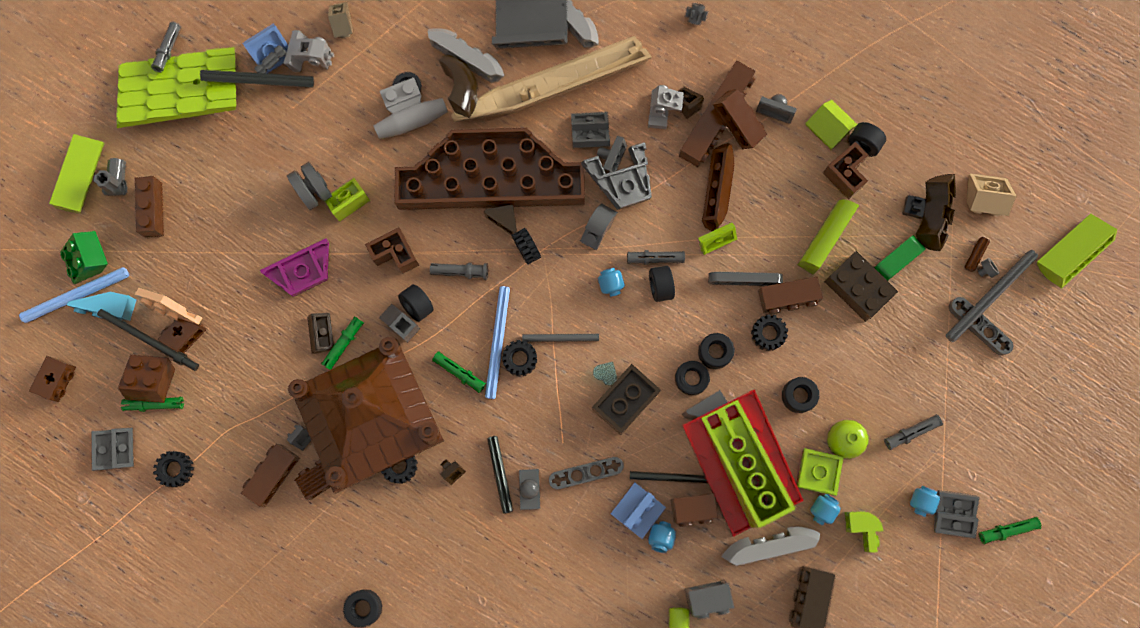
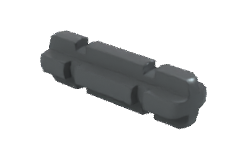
[255,45,287,73]

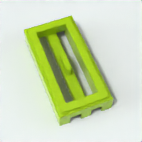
[698,222,737,255]

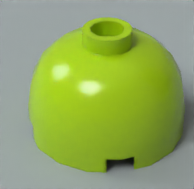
[827,420,869,459]

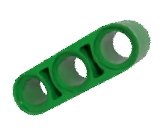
[874,235,926,281]

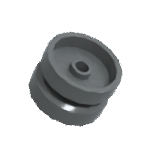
[286,161,333,211]

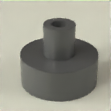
[978,258,999,278]

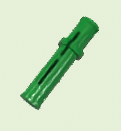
[321,316,364,370]
[432,351,486,393]
[121,397,184,412]
[979,517,1042,544]

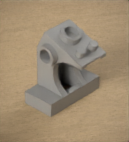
[283,30,334,72]
[648,85,683,129]

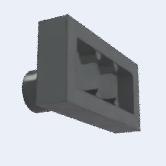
[597,136,627,174]

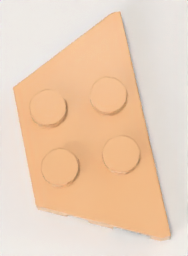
[135,288,202,325]

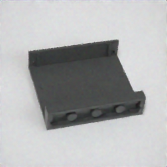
[492,0,567,49]

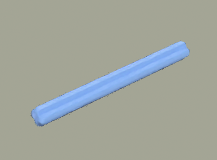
[19,267,129,323]
[485,286,510,399]

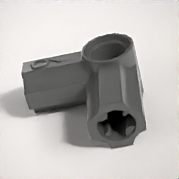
[93,158,127,196]

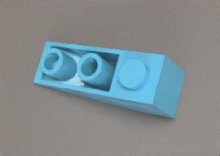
[67,292,137,321]

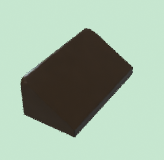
[307,313,334,354]

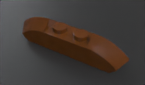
[702,143,734,232]

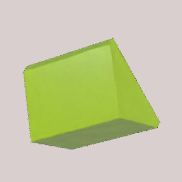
[805,100,857,150]
[325,178,370,222]

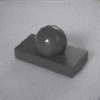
[756,94,797,124]
[519,469,540,510]

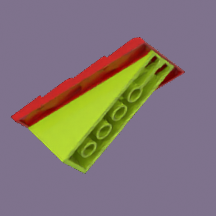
[682,389,804,537]

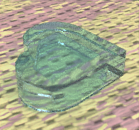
[593,362,617,386]

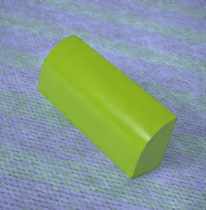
[49,134,104,213]
[797,199,859,275]
[1037,213,1117,289]

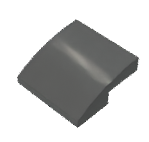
[571,112,610,148]
[91,428,134,471]
[934,490,980,538]

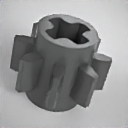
[685,3,708,25]

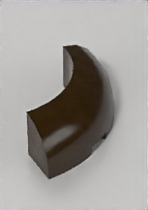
[438,55,479,118]
[915,174,956,251]

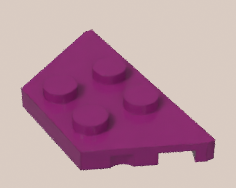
[260,238,329,297]

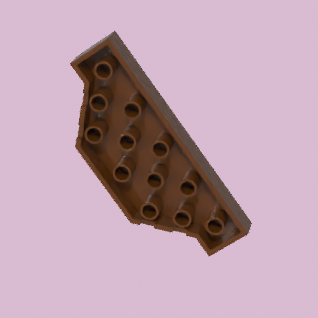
[394,128,585,210]

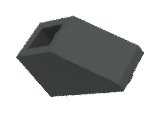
[379,304,420,343]

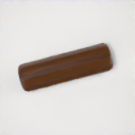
[964,237,990,272]

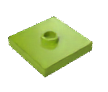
[797,448,843,496]

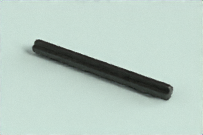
[200,70,314,87]

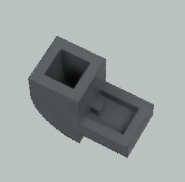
[580,203,618,250]

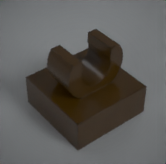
[440,459,466,485]

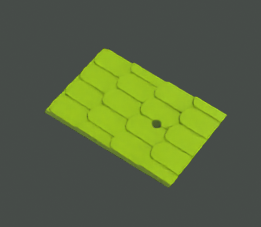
[116,47,236,128]

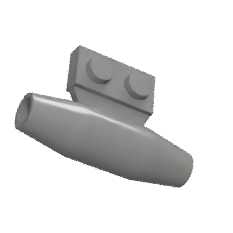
[373,77,448,139]

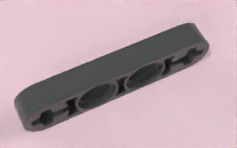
[708,272,783,286]
[949,297,1014,356]
[549,457,624,489]

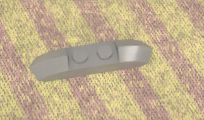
[567,0,598,48]
[428,28,504,83]
[722,527,821,566]

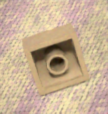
[967,174,1016,216]

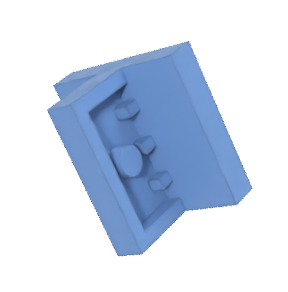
[243,23,289,74]
[611,483,666,539]

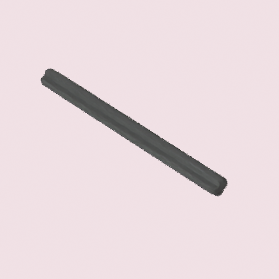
[946,250,1038,342]

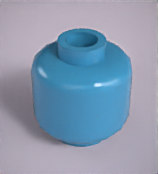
[597,267,625,297]
[910,486,940,517]
[810,494,841,525]
[648,521,676,553]

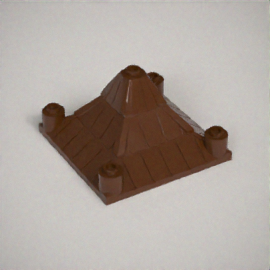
[288,337,444,494]

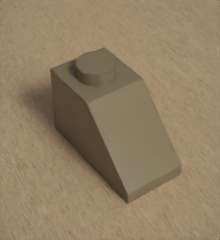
[328,2,353,38]

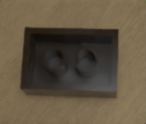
[824,251,898,322]
[592,364,661,436]
[789,566,836,628]

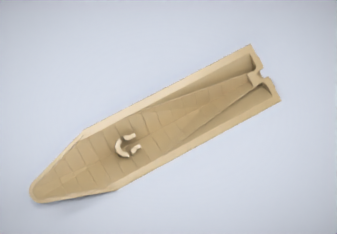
[452,36,651,122]

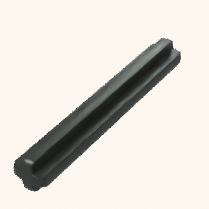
[487,436,513,514]

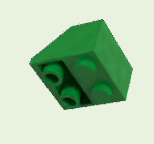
[60,231,108,284]

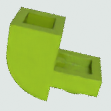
[844,512,884,553]

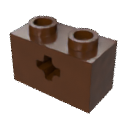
[157,318,207,353]
[29,356,76,402]

